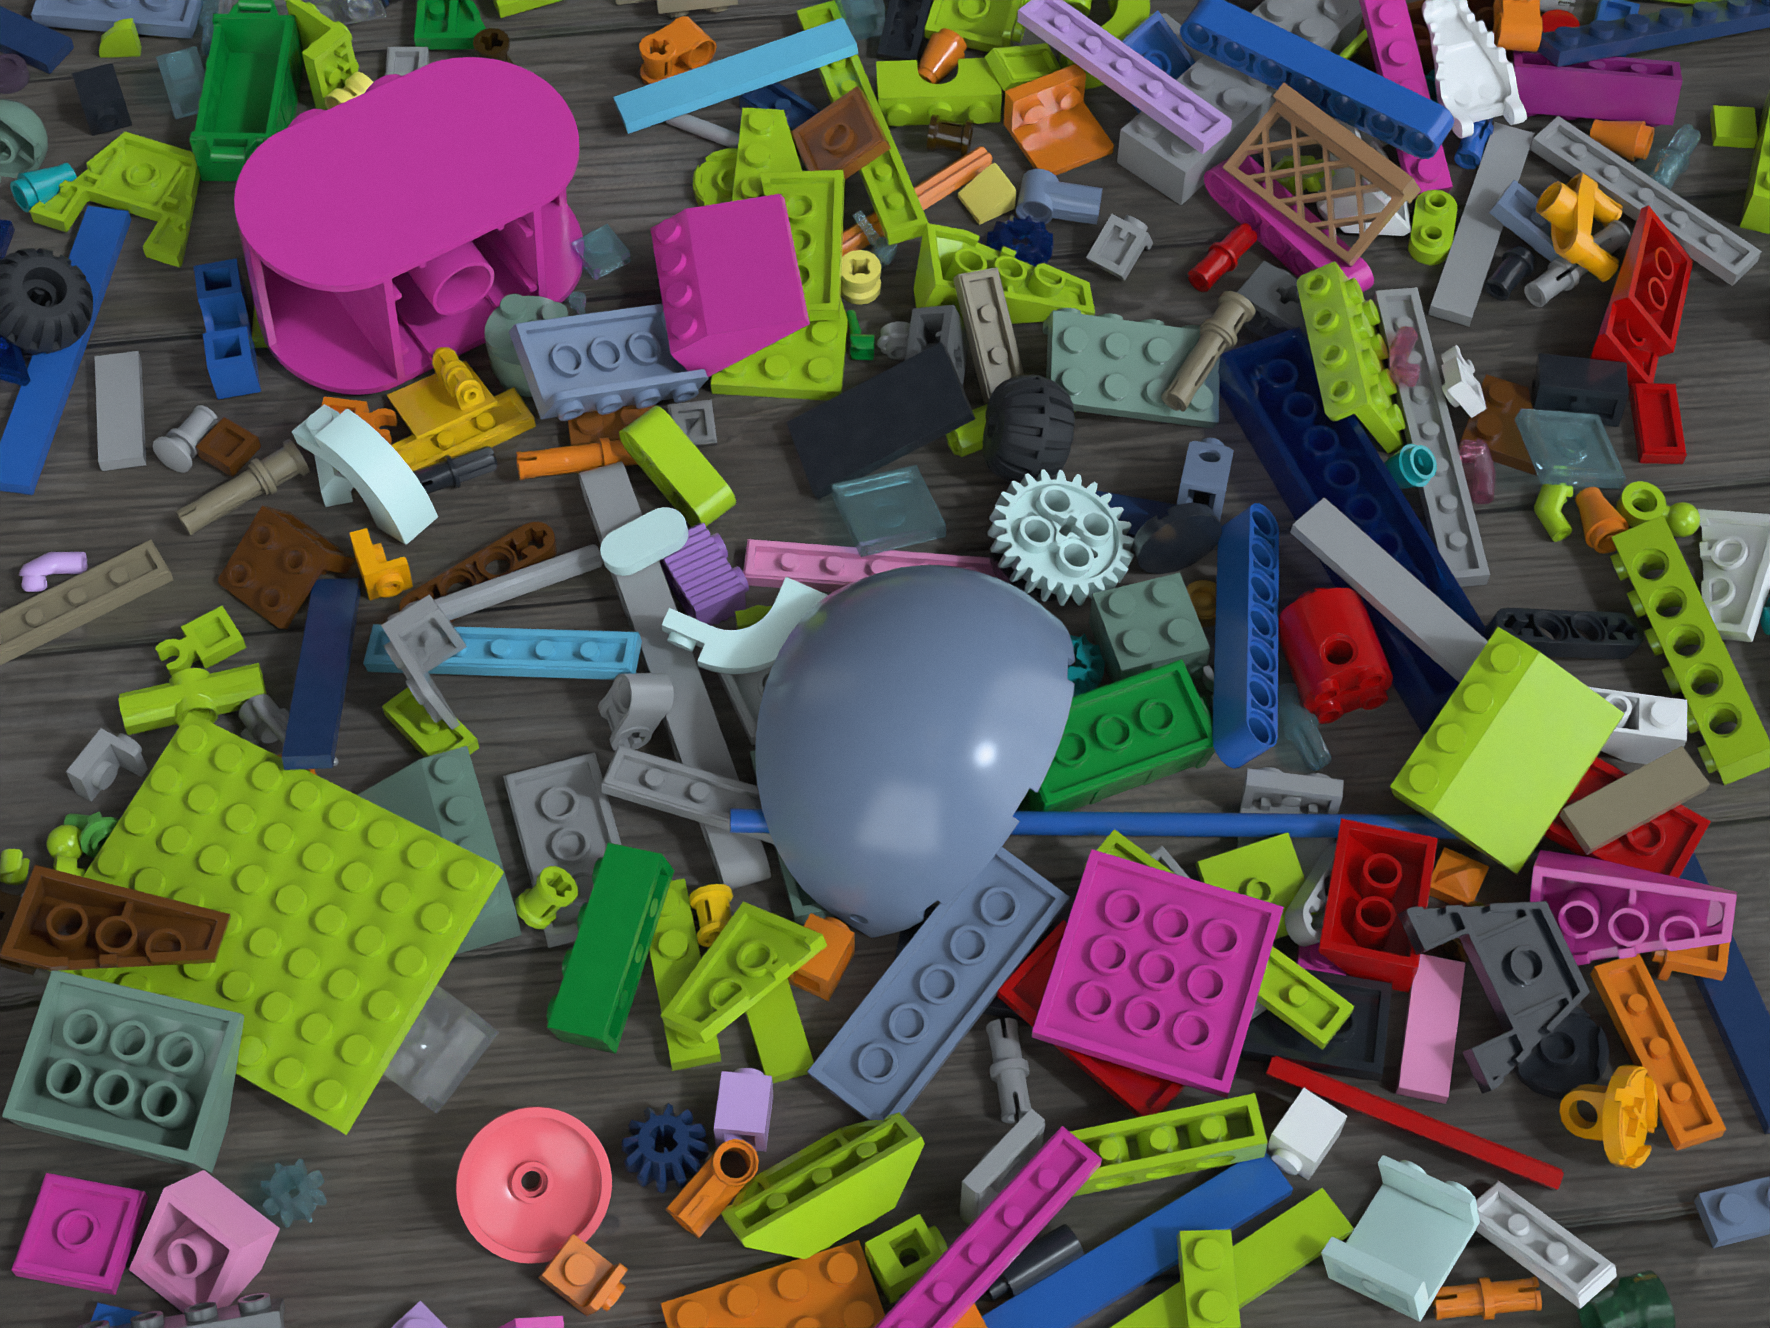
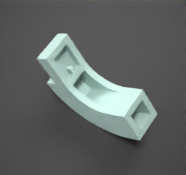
[292,404,438,545]
[662,577,828,674]

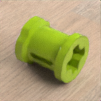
[515,866,578,929]

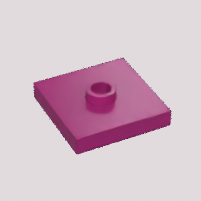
[12,1173,148,1295]

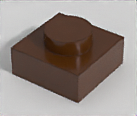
[195,417,261,477]

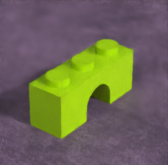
[876,58,1002,126]

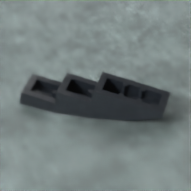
[877,0,934,62]

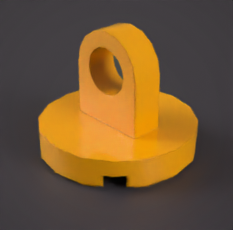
[1559,1065,1658,1169]

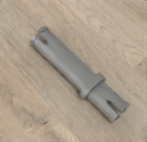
[1524,220,1631,307]

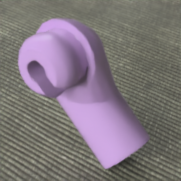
[19,552,87,592]

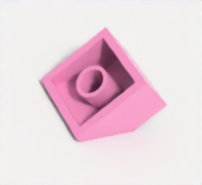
[129,1170,280,1313]

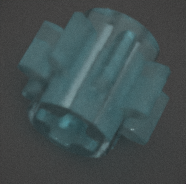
[260,1158,327,1228]

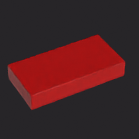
[1629,383,1687,464]

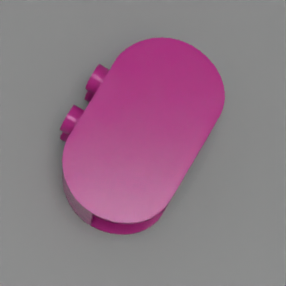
[234,57,585,395]

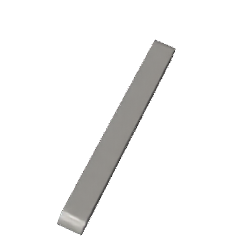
[578,461,771,890]

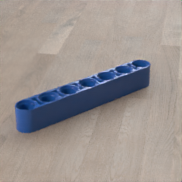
[1180,0,1454,159]
[1212,503,1279,769]

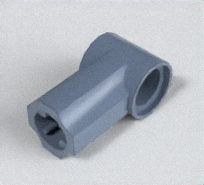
[1016,169,1103,225]

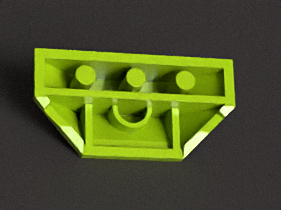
[721,1112,925,1259]

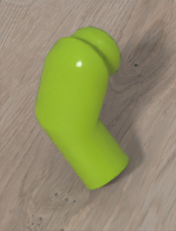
[1534,477,1573,542]

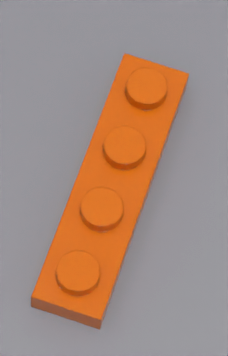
[1590,953,1727,1151]

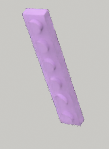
[1017,0,1232,154]

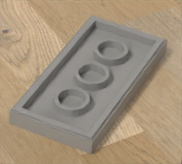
[503,752,621,948]

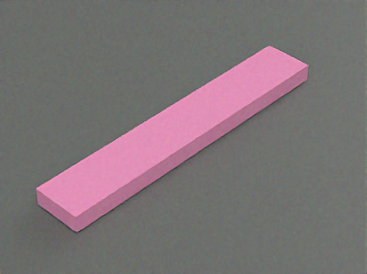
[743,539,996,592]

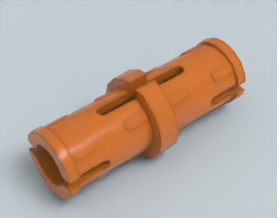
[1432,1276,1542,1321]

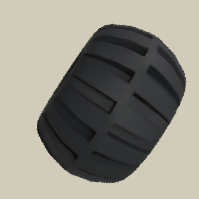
[0,248,93,355]
[982,374,1075,484]

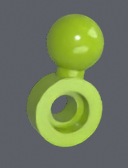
[1616,481,1700,538]
[46,824,85,877]

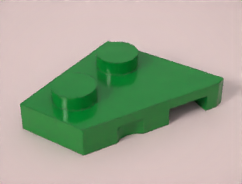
[414,0,486,50]

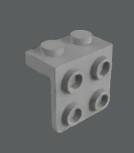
[381,594,467,730]
[1237,767,1344,890]

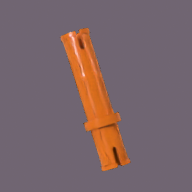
[516,437,638,480]

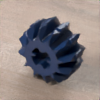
[621,1103,709,1194]

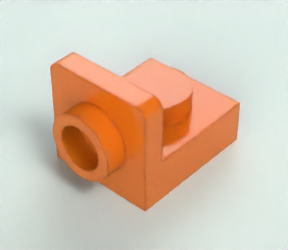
[1651,942,1730,981]
[538,1234,628,1316]

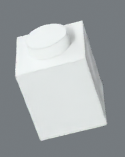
[1266,1088,1347,1181]

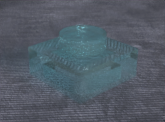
[571,224,631,280]

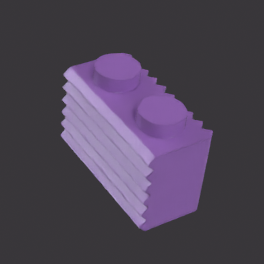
[659,522,749,626]

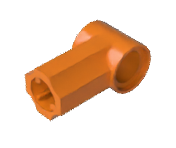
[665,1139,759,1239]

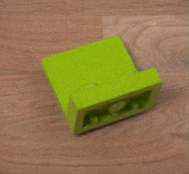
[285,0,359,110]

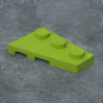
[660,901,827,1044]

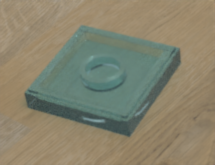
[1515,409,1626,489]
[832,465,946,557]

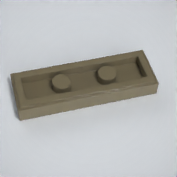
[953,267,1024,404]
[1559,746,1710,855]

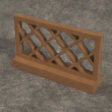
[1223,83,1421,267]

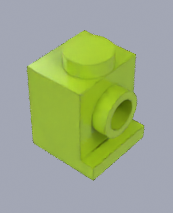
[865,1214,948,1304]

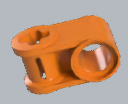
[1493,0,1542,52]
[639,16,717,85]

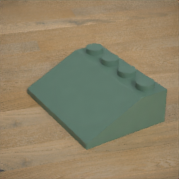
[358,746,522,955]
[2,971,244,1173]

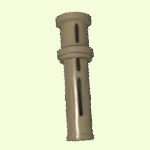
[1161,291,1255,412]
[175,439,310,536]

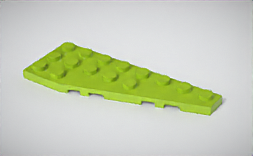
[711,108,848,401]

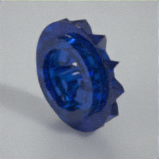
[986,214,1054,267]

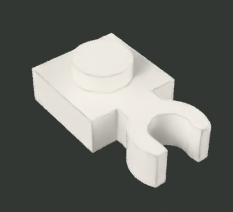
[1441,345,1487,418]

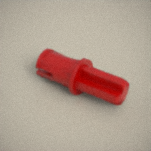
[1188,223,1257,292]

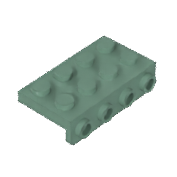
[1043,308,1220,429]

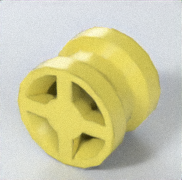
[841,250,881,305]

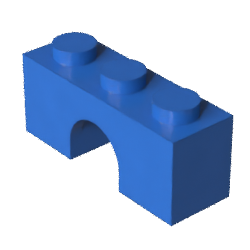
[193,258,261,400]

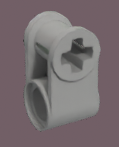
[598,673,674,751]

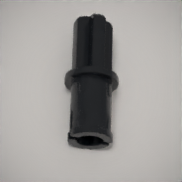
[413,446,497,494]

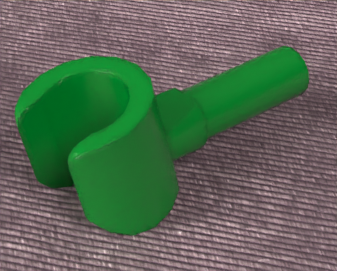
[846,310,875,360]

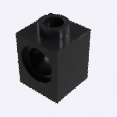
[72,63,132,136]

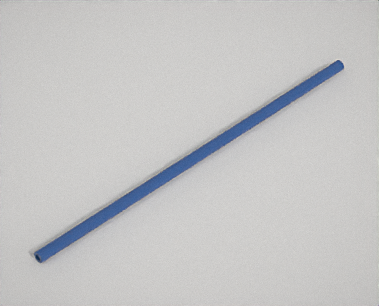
[730,808,1460,839]

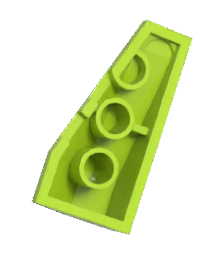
[914,223,1095,324]

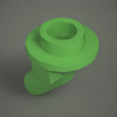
[64,812,119,858]

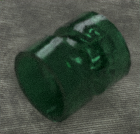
[1577,1270,1676,1328]

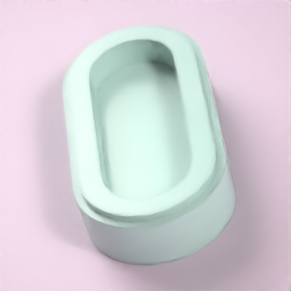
[600,507,688,576]

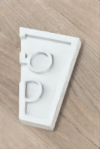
[1698,509,1770,642]

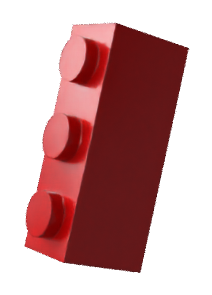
[1318,818,1438,993]

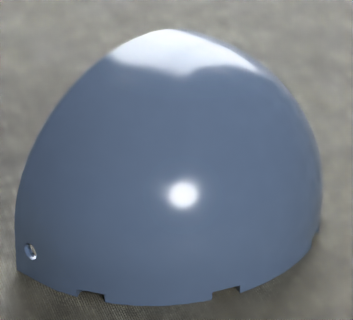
[755,565,1075,938]

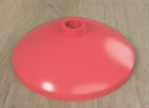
[456,1106,612,1264]

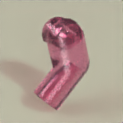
[1459,438,1496,504]

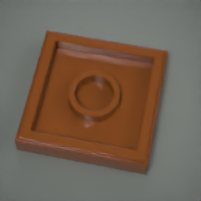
[791,86,891,179]

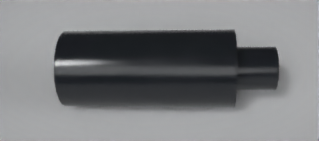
[985,1224,1084,1301]

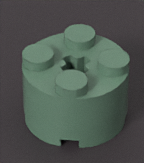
[485,294,569,397]

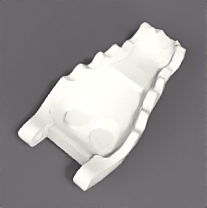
[1422,0,1527,138]

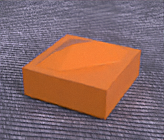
[1429,847,1489,907]

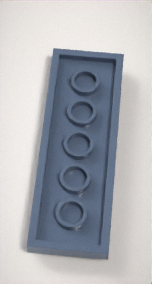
[807,847,1070,1121]

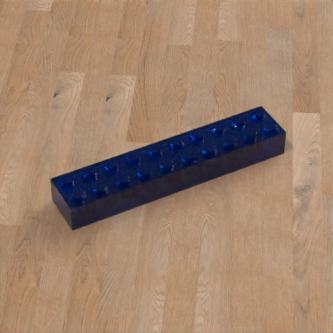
[1218,327,1486,734]

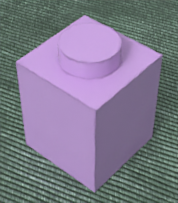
[714,1068,773,1152]

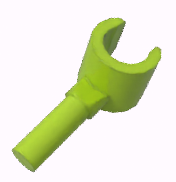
[0,849,30,885]

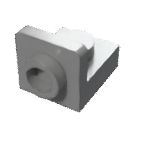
[1086,214,1153,281]
[66,728,148,802]

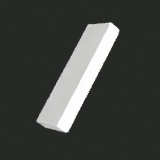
[1476,1181,1617,1309]

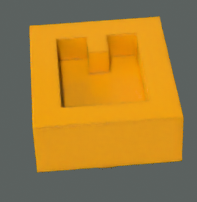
[349,528,413,600]

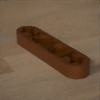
[399,522,557,622]

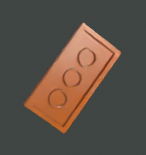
[660,1240,885,1328]

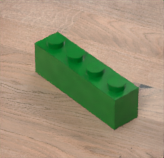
[547,842,675,1054]

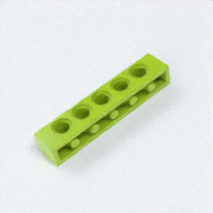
[1610,515,1770,786]

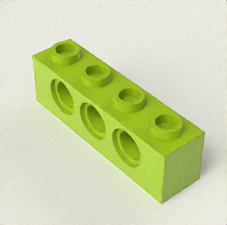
[1070,1093,1268,1197]

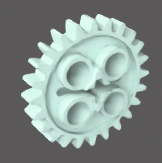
[988,470,1134,606]

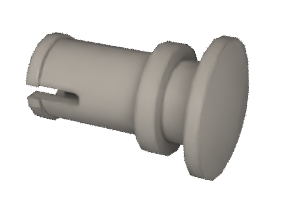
[152,405,219,473]

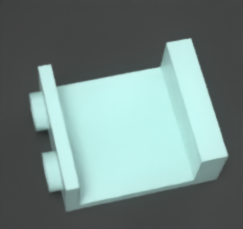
[1321,1155,1480,1322]

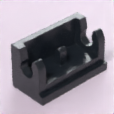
[1531,353,1629,427]

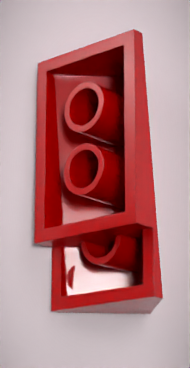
[1590,205,1693,387]

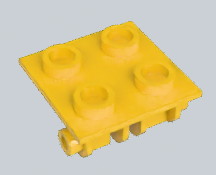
[387,347,498,440]

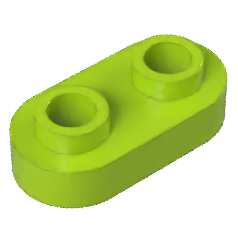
[1408,190,1457,265]

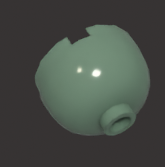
[0,99,48,183]

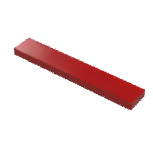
[1266,1056,1564,1190]

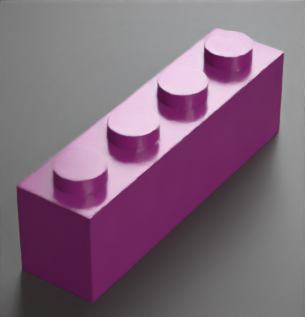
[1511,50,1683,127]

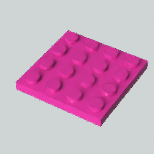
[1032,849,1284,1098]

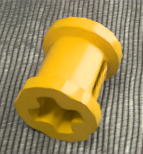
[689,884,733,947]

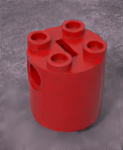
[1278,588,1393,724]

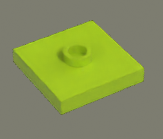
[1195,832,1316,940]

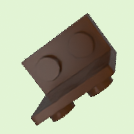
[218,505,355,629]

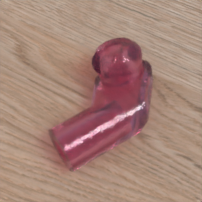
[1389,326,1421,387]

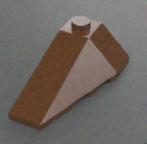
[0,865,231,971]

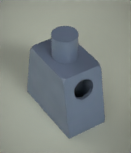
[1177,438,1234,549]

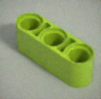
[619,405,736,527]

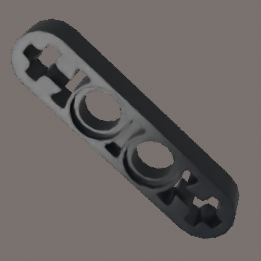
[1484,607,1644,659]

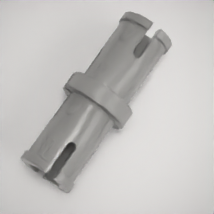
[986,1018,1031,1124]

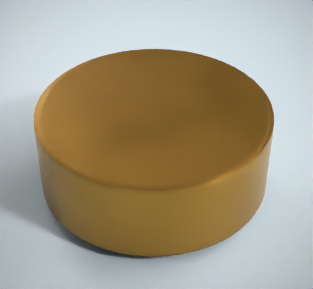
[1186,580,1217,627]

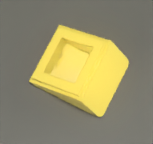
[958,163,1016,225]

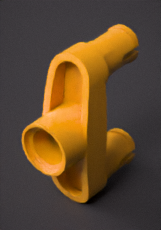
[1535,172,1623,282]

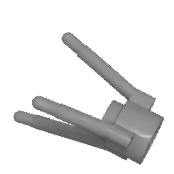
[239,694,339,766]

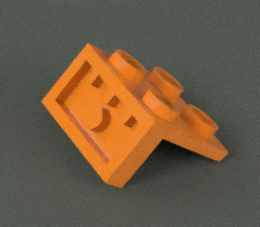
[1004,64,1114,175]

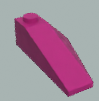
[1530,850,1737,966]

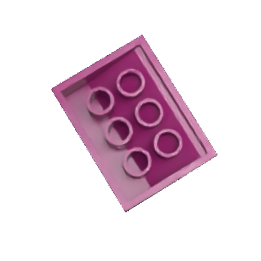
[650,194,810,377]

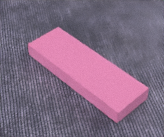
[1396,954,1465,1104]

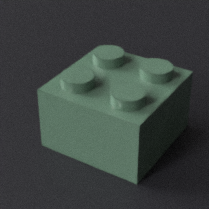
[1089,572,1210,683]

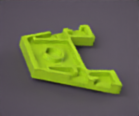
[29,131,200,268]

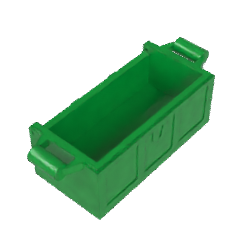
[189,0,304,181]
[1016,659,1215,811]

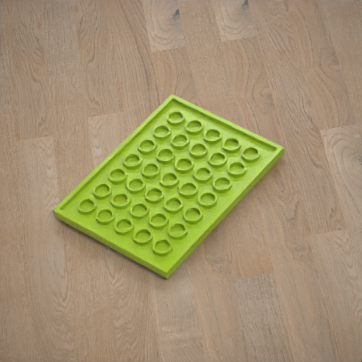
[47,712,504,1135]

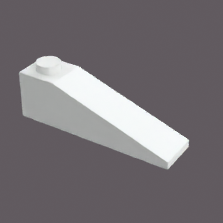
[1316,118,1411,236]

